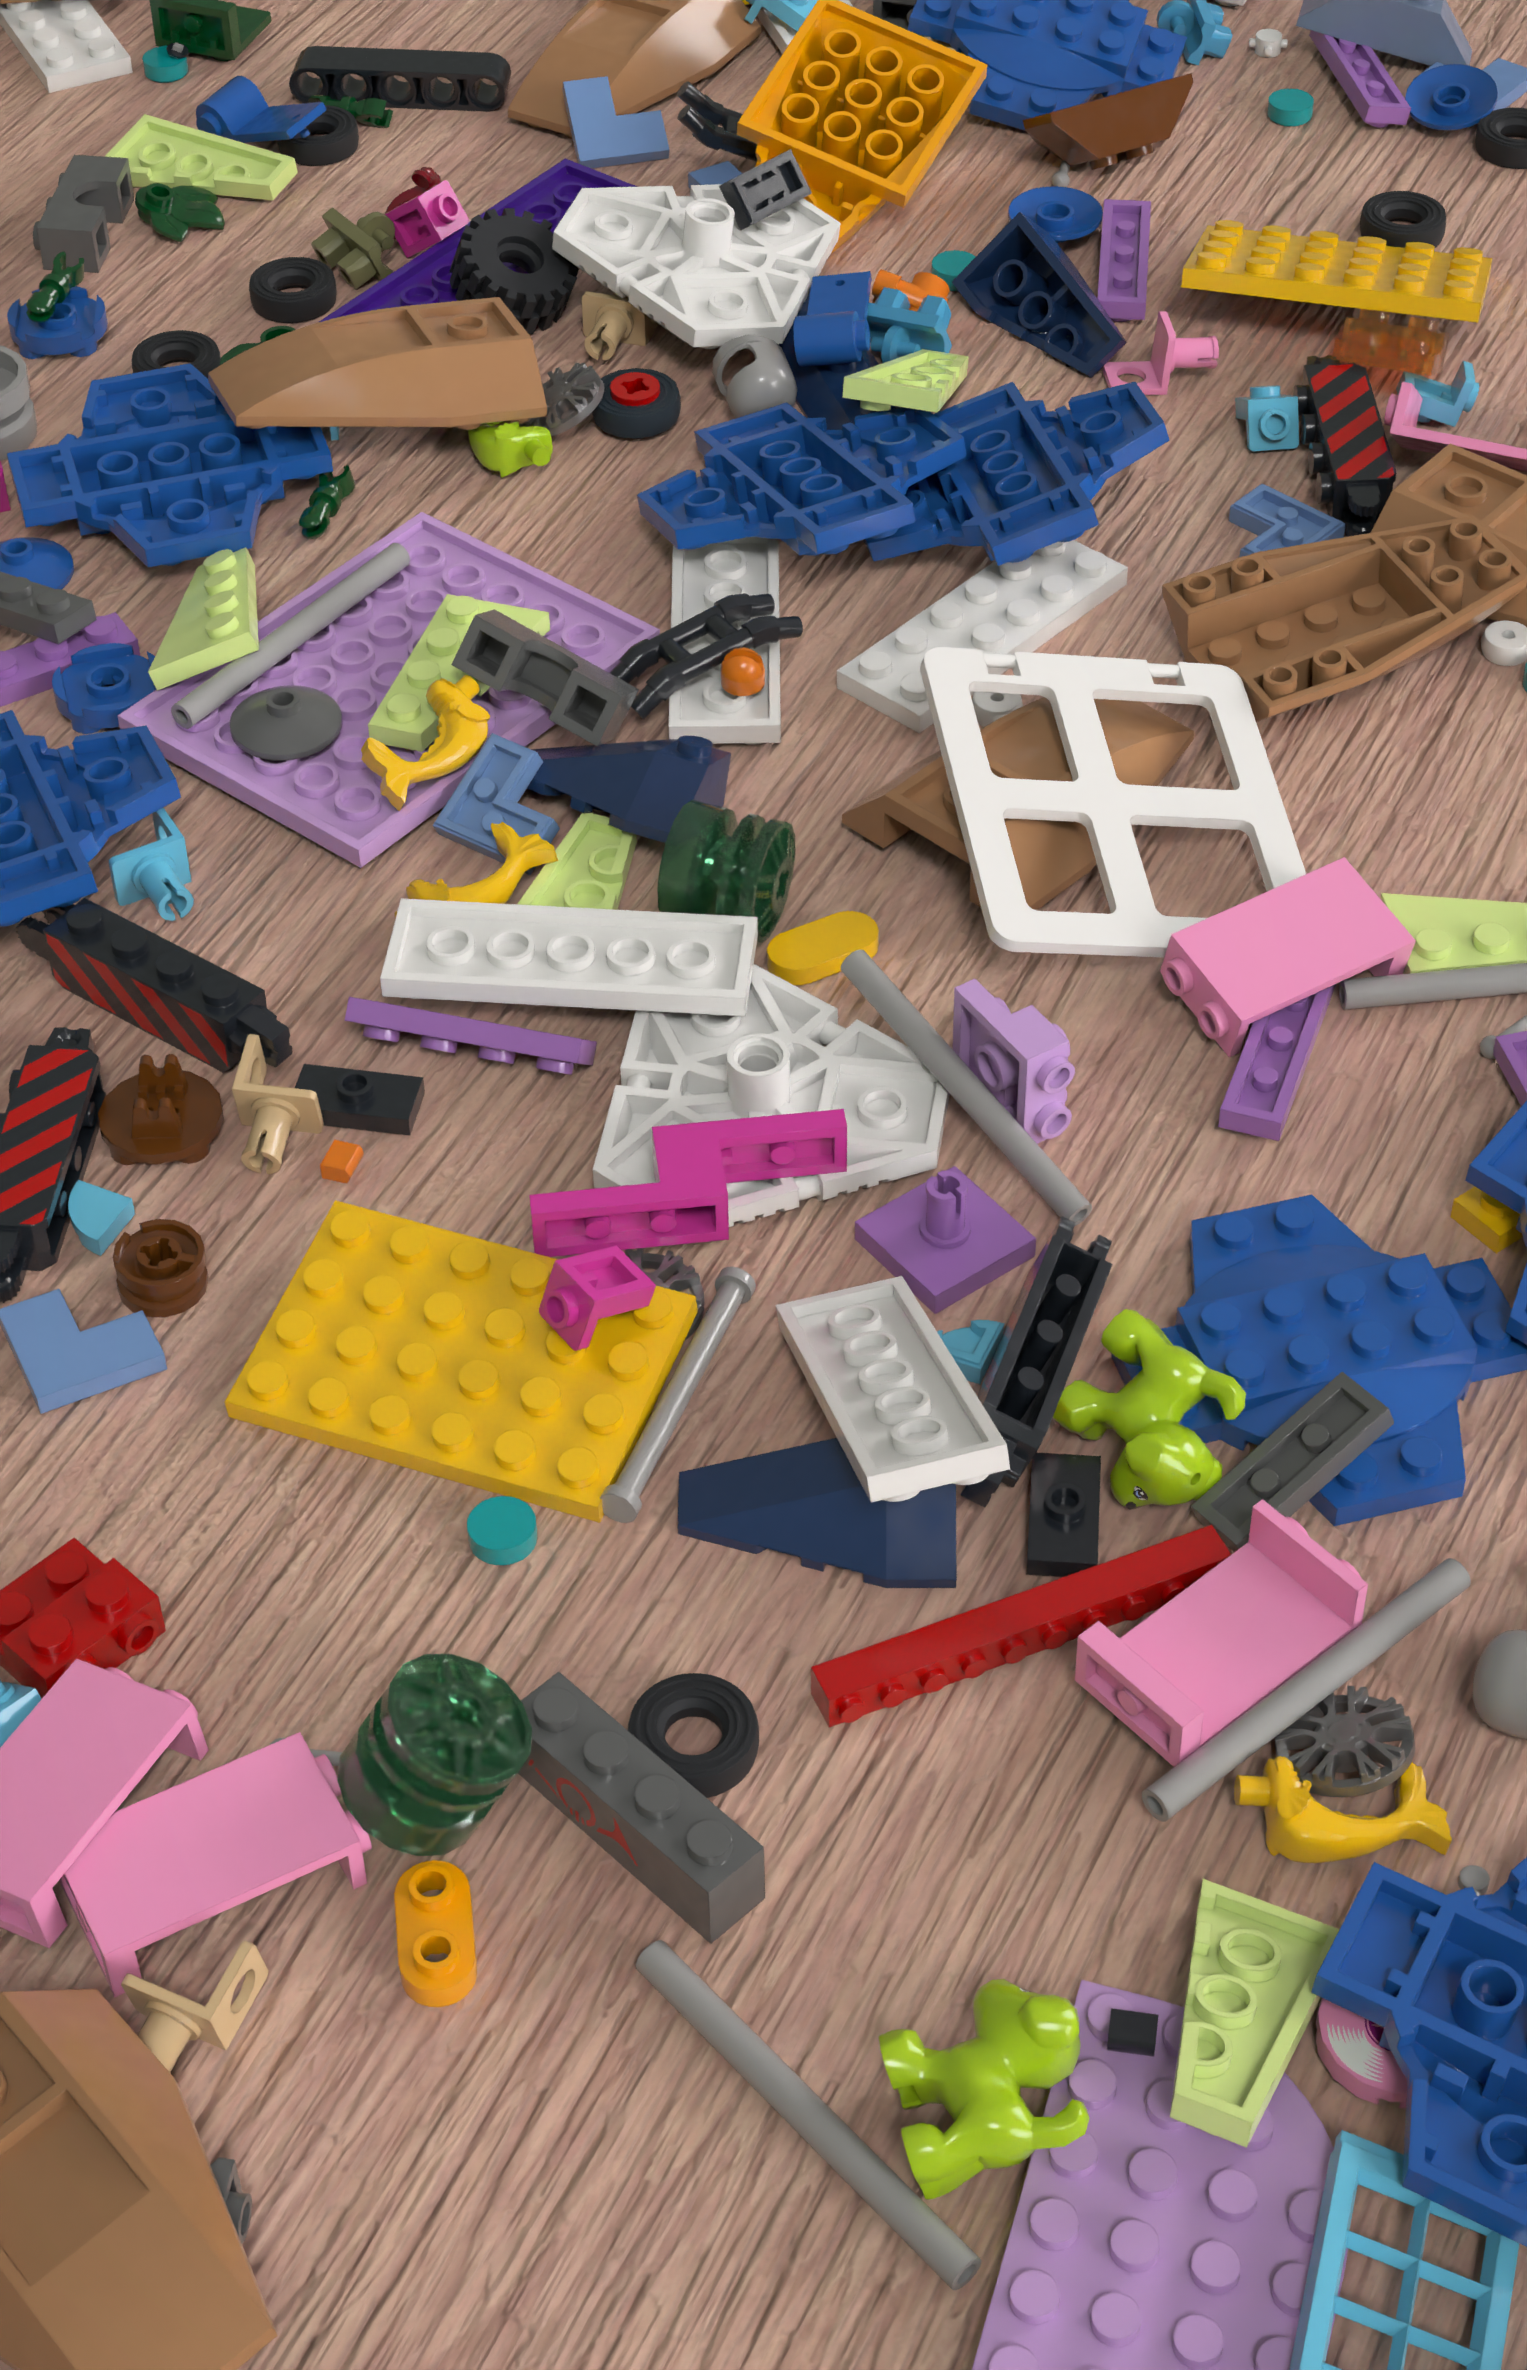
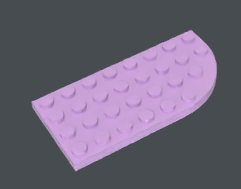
[972,1980,1348,2370]

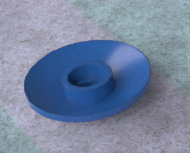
[1405,64,1498,130]
[1008,186,1103,243]
[0,537,74,589]

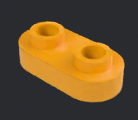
[394,1860,477,2007]

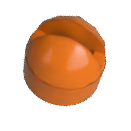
[721,647,765,696]

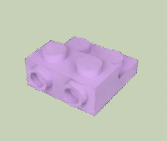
[953,979,1075,1143]

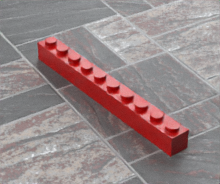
[811,1525,1232,1728]

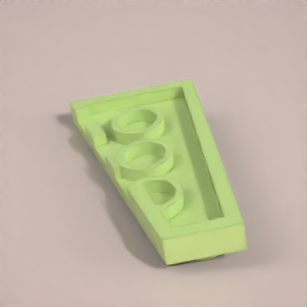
[104,114,298,200]
[842,349,969,413]
[148,547,259,691]
[368,594,550,752]
[517,812,637,910]
[1381,893,1527,974]
[1170,1879,1340,2148]

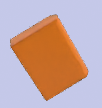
[320,1139,364,1184]

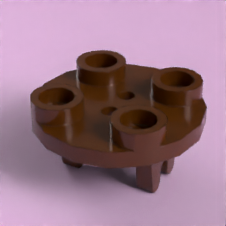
[98,1054,224,1165]

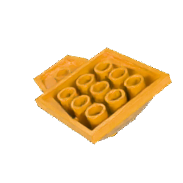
[737,0,988,255]

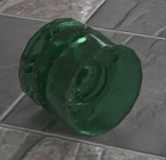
[657,800,796,943]
[337,1654,532,1856]

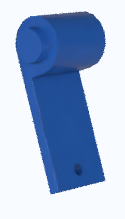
[196,76,327,143]
[793,271,872,367]

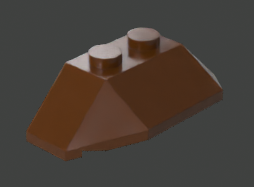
[1023,73,1193,170]

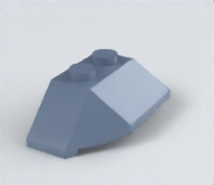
[1296,0,1472,66]

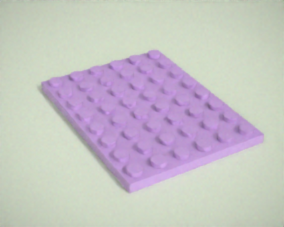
[118,512,660,868]

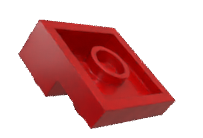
[0,1538,166,1698]

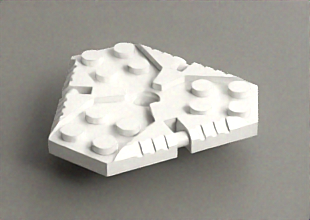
[552,184,841,349]
[593,964,950,1227]

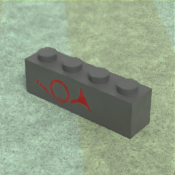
[504,1672,765,1944]

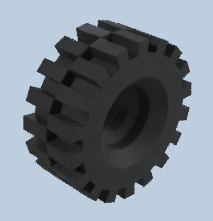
[449,208,579,334]

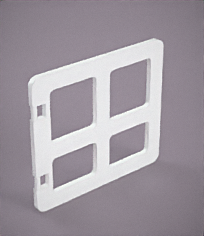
[920,647,1306,958]

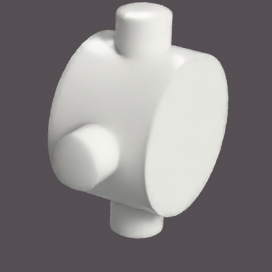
[1249,29,1288,58]

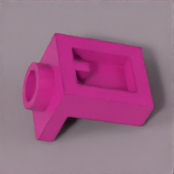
[385,180,469,258]
[539,1245,656,1351]

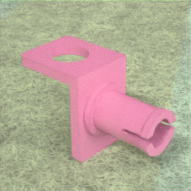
[1102,311,1219,395]

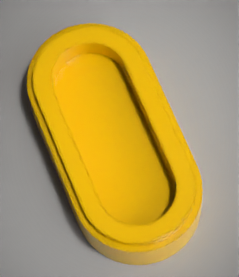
[767,911,879,985]

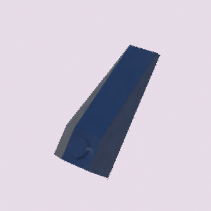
[952,212,1127,378]
[527,736,731,846]
[678,1438,957,1588]

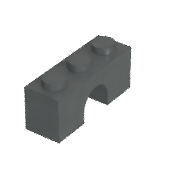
[33,155,134,273]
[451,609,639,746]

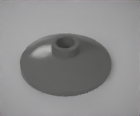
[230,685,342,761]

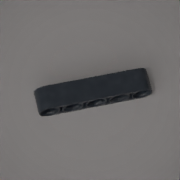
[289,46,511,112]

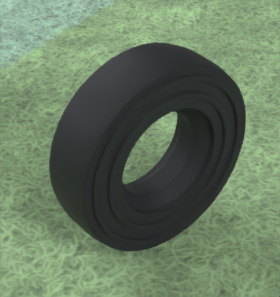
[277,105,359,166]
[1475,107,1527,169]
[1360,191,1446,248]
[249,257,337,323]
[132,330,221,379]
[628,1673,759,1798]

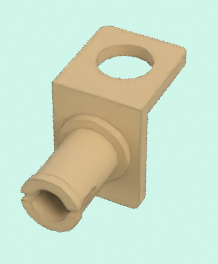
[581,291,658,360]
[232,1034,324,1174]
[121,1941,268,2072]

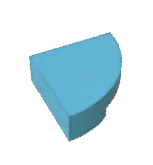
[68,1180,135,1256]
[937,1320,1005,1384]

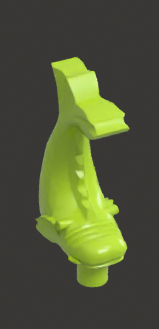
[468,421,553,478]

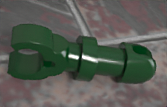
[308,95,393,128]
[26,251,84,323]
[299,465,355,539]

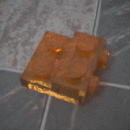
[1332,309,1450,376]

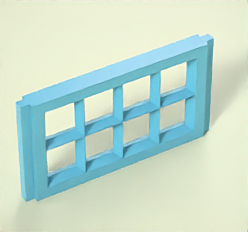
[1289,2130,1519,2370]

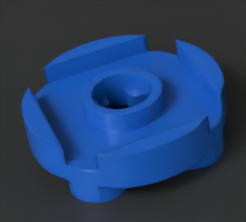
[7,286,108,359]
[52,643,156,734]

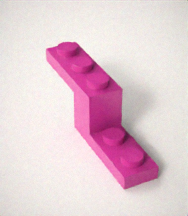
[529,1109,847,1257]

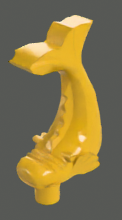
[361,675,490,811]
[394,822,558,917]
[1234,1756,1452,1863]

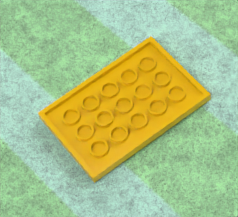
[1181,220,1492,323]
[224,1200,698,1523]

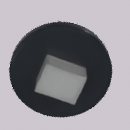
[166,42,189,59]

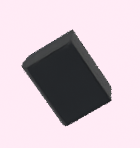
[1107,2008,1159,2057]

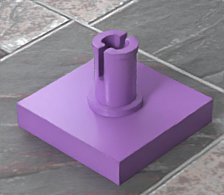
[855,1166,1036,1314]

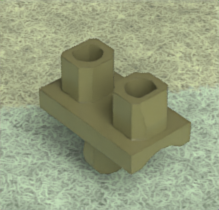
[311,207,395,290]

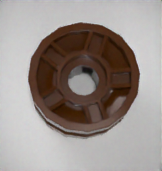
[113,1219,209,1318]

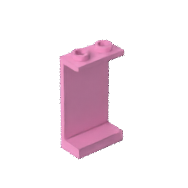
[1384,382,1527,472]
[1160,857,1416,1058]
[1075,1499,1368,1767]
[0,1658,209,1948]
[59,1732,372,1997]

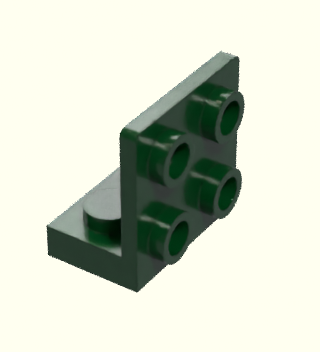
[149,0,271,61]

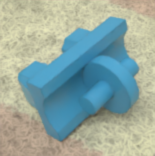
[1156,0,1233,65]
[867,287,952,363]

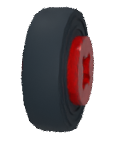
[592,368,681,439]

